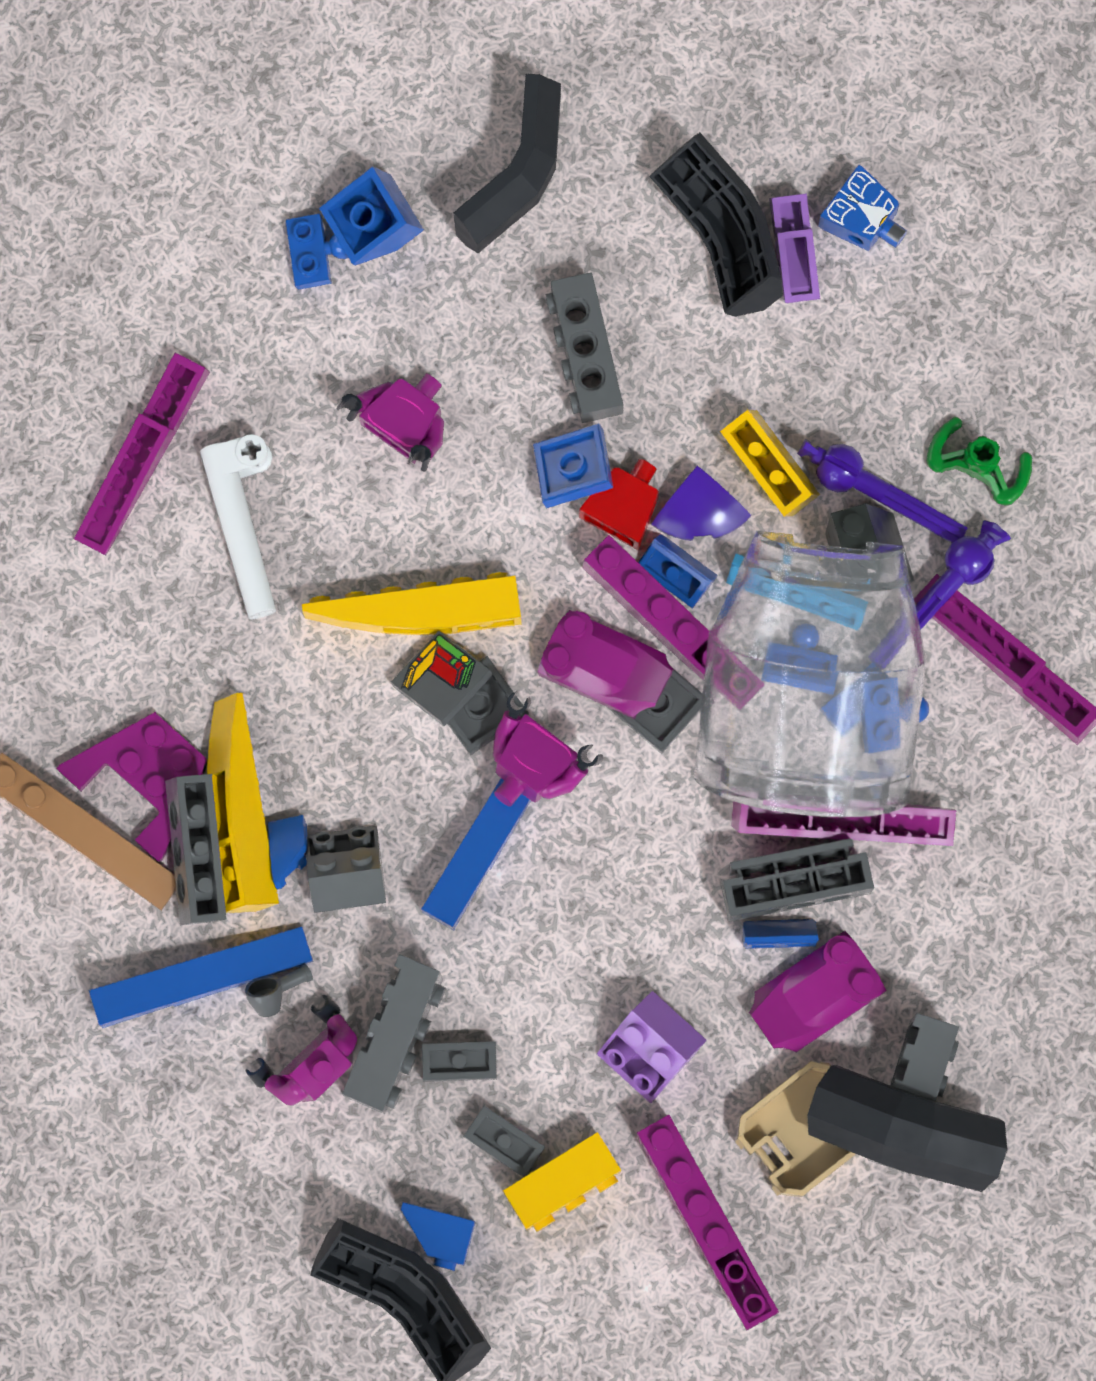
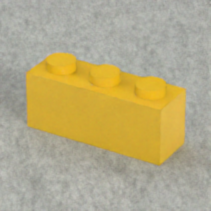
[720,409,820,517]
[503,1132,621,1232]

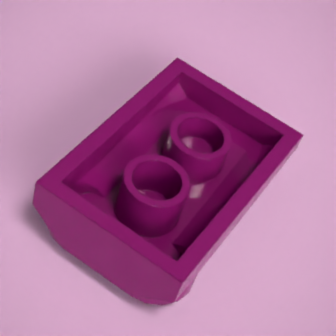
[537,610,674,719]
[749,931,887,1053]

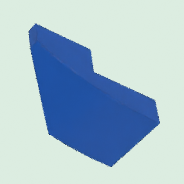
[268,815,307,890]

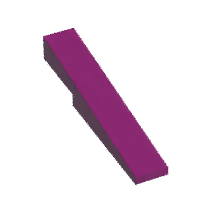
[74,353,210,556]
[913,574,1096,746]

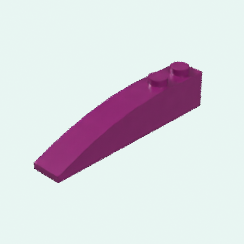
[731,790,957,846]

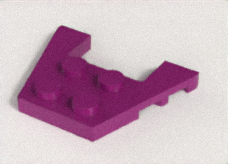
[56,712,208,863]

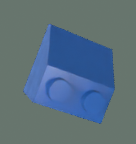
[319,167,424,266]

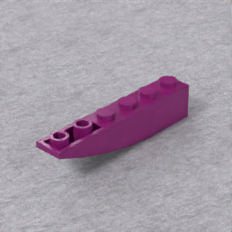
[583,535,764,710]
[636,1115,779,1331]

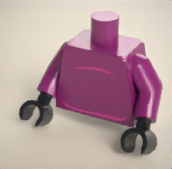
[336,373,444,472]
[492,691,603,807]
[245,995,357,1106]

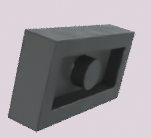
[422,1042,497,1082]
[463,1106,545,1178]

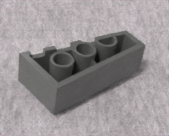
[342,954,446,1114]
[868,1013,960,1174]

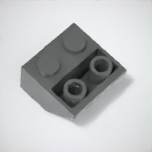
[306,826,386,913]

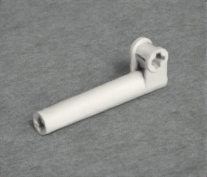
[200,434,276,619]

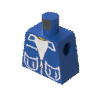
[818,165,907,251]

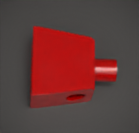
[579,459,659,551]

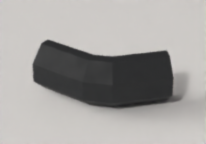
[453,74,561,253]
[649,132,783,317]
[807,1065,1008,1192]
[310,1218,491,1381]

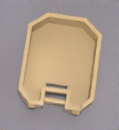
[735,1061,856,1197]

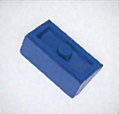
[638,534,718,609]
[743,919,819,949]

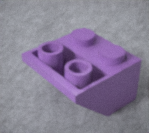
[597,991,707,1103]

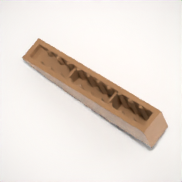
[0,753,176,911]

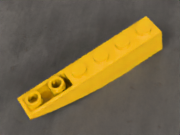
[302,572,522,635]
[207,693,279,913]

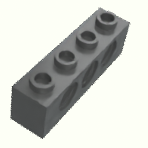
[546,272,624,423]
[165,774,227,926]

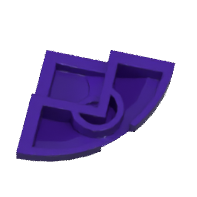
[651,465,751,541]

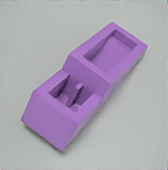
[769,193,820,303]

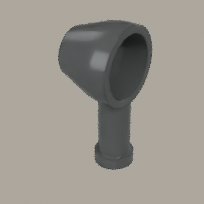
[245,964,313,1017]

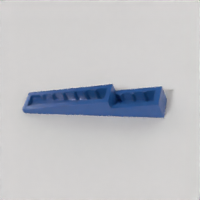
[421,778,531,931]
[89,927,314,1028]

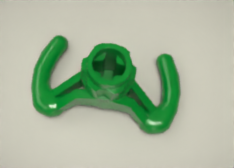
[926,417,1032,506]

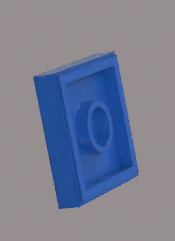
[533,423,613,509]

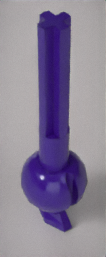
[797,439,968,543]
[869,520,1011,670]

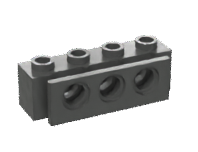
[721,838,874,922]

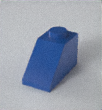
[401,1202,476,1271]

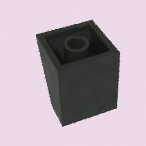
[825,503,914,597]

